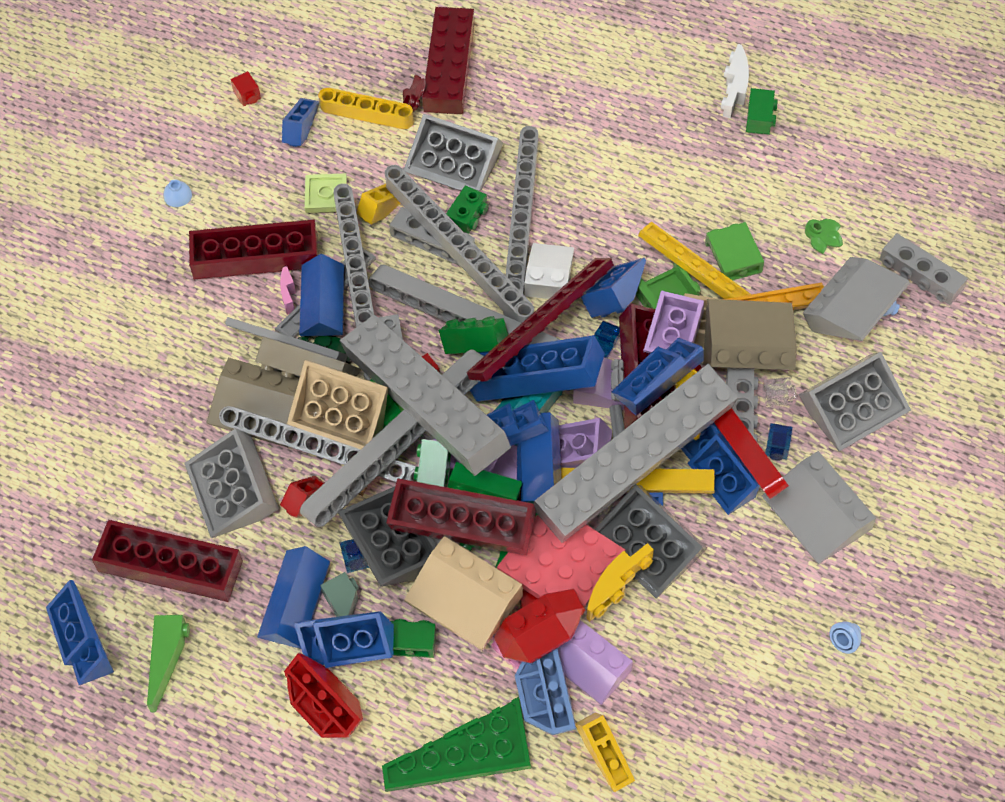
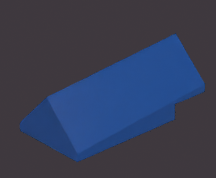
[299,254,344,336]
[611,338,704,416]
[487,400,549,446]
[517,412,562,504]
[681,422,760,515]
[257,546,330,649]
[46,580,114,685]
[294,611,394,668]

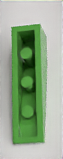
[147,615,190,713]

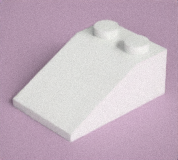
[524,243,574,299]

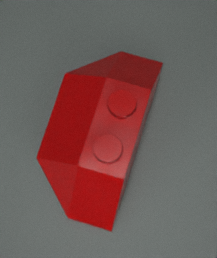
[494,589,585,664]
[284,653,363,738]

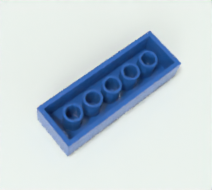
[470,335,605,402]

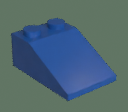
[581,257,646,318]

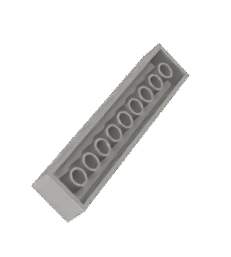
[340,315,511,476]
[534,364,738,543]

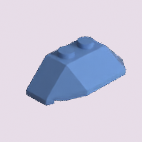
[515,648,576,735]

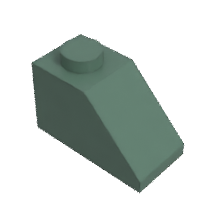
[320,572,359,617]

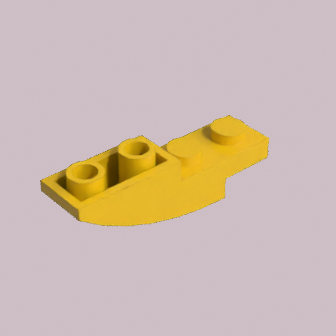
[586,543,654,622]

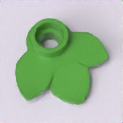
[805,219,843,254]

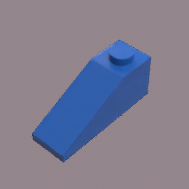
[282,98,319,147]

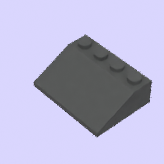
[595,484,707,599]
[338,486,437,587]

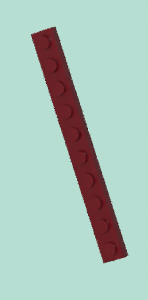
[466,258,614,382]

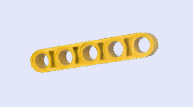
[318,88,414,129]

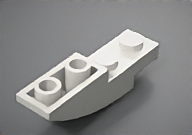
[721,44,749,119]

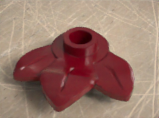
[402,74,426,112]

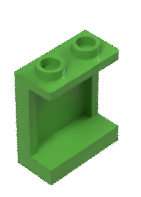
[705,222,764,281]
[636,263,701,309]

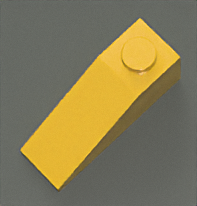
[356,184,401,224]
[575,712,635,792]

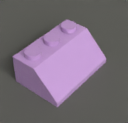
[558,620,633,705]

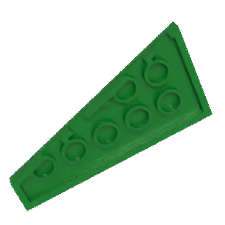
[382,697,531,792]

